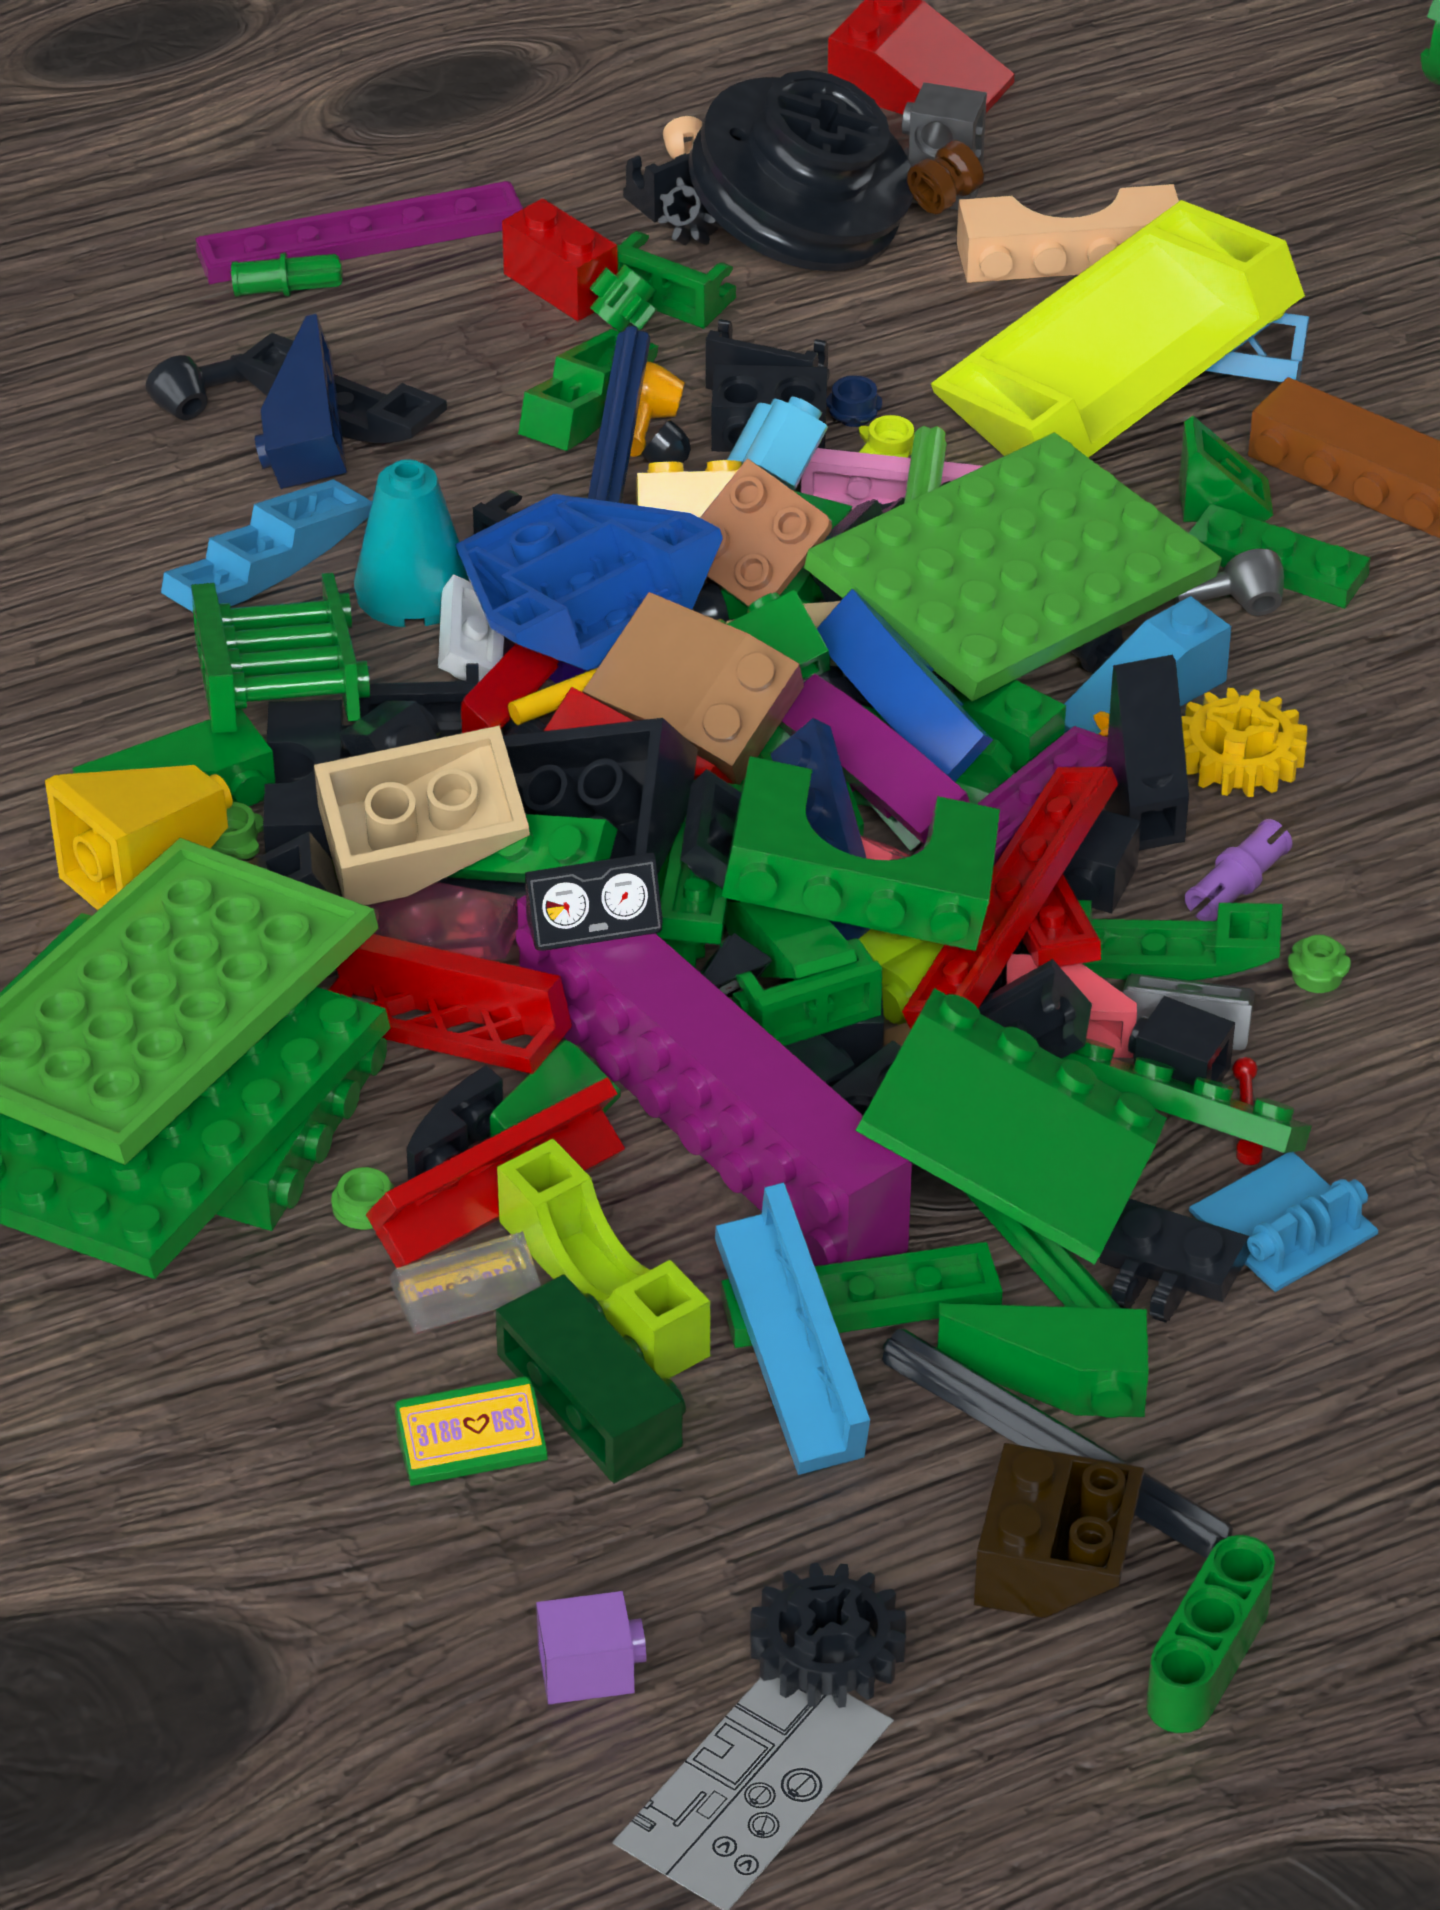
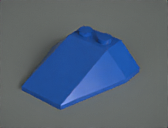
[455,494,723,671]

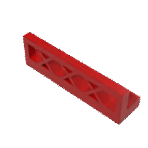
[328,934,572,1074]
[366,1077,625,1272]

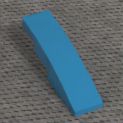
[161,479,372,612]

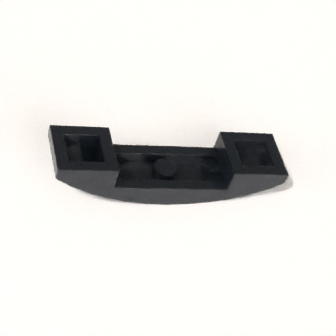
[236,332,447,443]

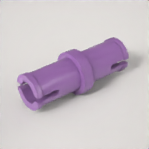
[1185,819,1292,921]

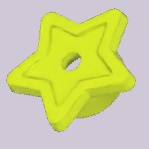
[859,415,914,458]

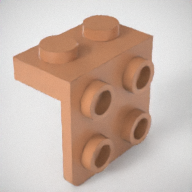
[700,458,832,607]

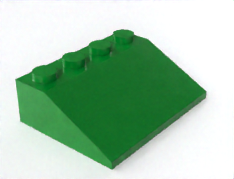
[855,988,1167,1265]

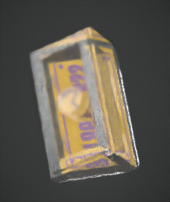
[389,1231,541,1335]

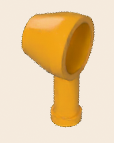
[630,361,685,457]

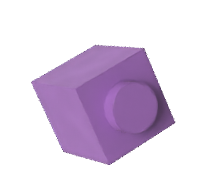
[536,1591,646,1705]

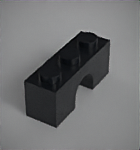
[263,700,352,859]

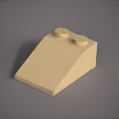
[314,726,530,906]

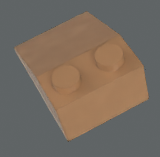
[582,592,804,785]

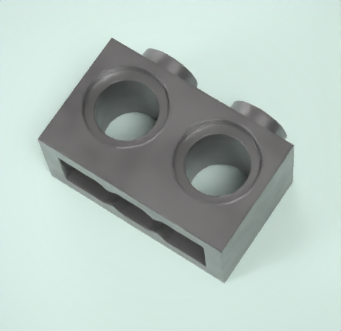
[902,82,987,210]

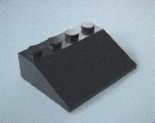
[420,718,698,919]

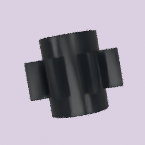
[658,177,723,245]

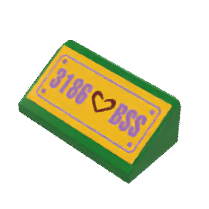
[395,1377,548,1486]

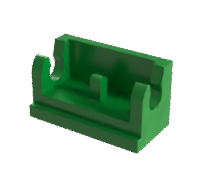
[617,231,736,329]
[733,938,882,1046]

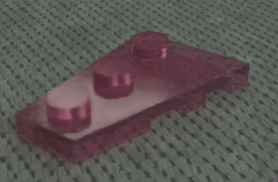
[336,882,518,969]

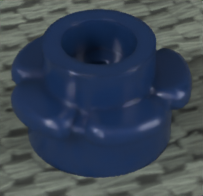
[827,376,882,427]

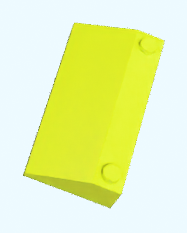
[931,200,1305,458]

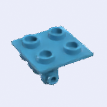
[1189,1152,1379,1292]

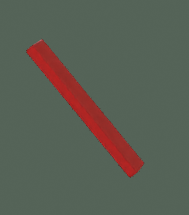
[902,766,1118,1029]

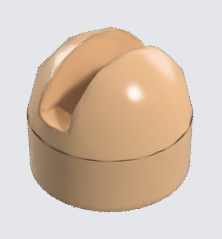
[663,116,703,159]

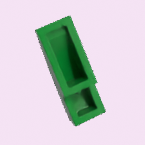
[518,329,659,451]

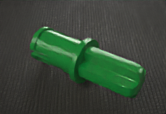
[231,252,343,297]

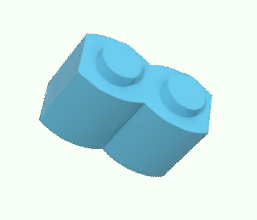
[727,397,828,490]

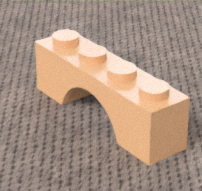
[957,184,1179,283]

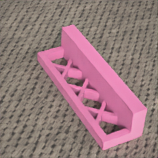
[801,448,983,510]

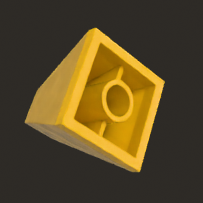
[45,765,233,911]

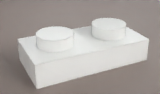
[438,574,504,681]

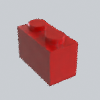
[502,198,618,322]

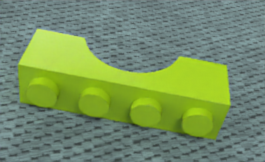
[497,1139,710,1379]

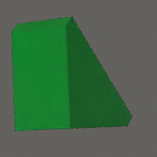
[1179,415,1273,522]

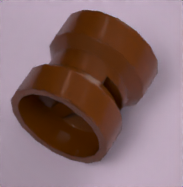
[907,140,984,215]

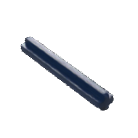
[588,326,650,503]

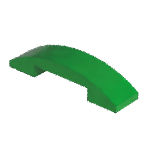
[1023,900,1283,981]

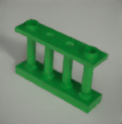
[191,573,370,733]

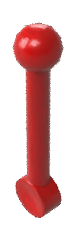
[1232,1057,1263,1166]

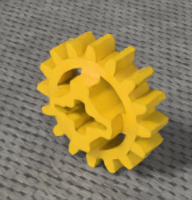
[1181,688,1308,797]

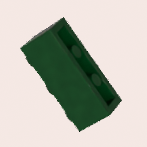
[495,1274,686,1484]

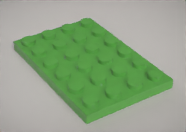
[804,432,1222,701]
[0,838,379,1165]

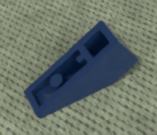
[255,313,347,489]

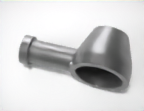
[1175,549,1284,616]

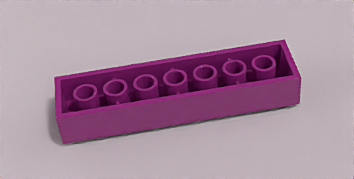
[516,895,912,1266]

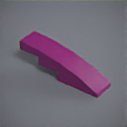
[779,673,970,845]

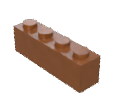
[1248,377,1440,538]

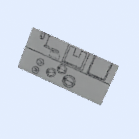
[612,1677,894,1910]

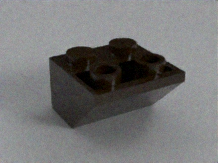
[974,1443,1144,1618]

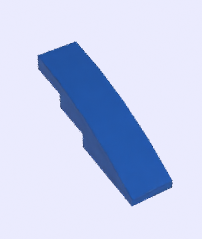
[817,589,993,782]

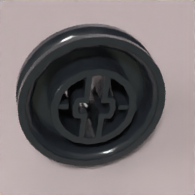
[689,70,914,271]

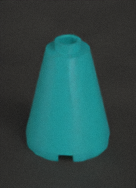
[354,459,470,627]

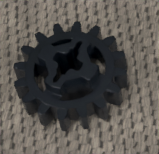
[750,1563,906,1708]

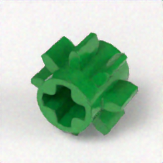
[590,264,657,332]

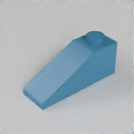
[1064,596,1232,734]

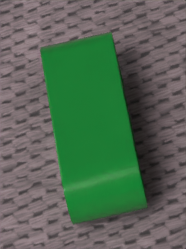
[1146,1535,1275,1733]

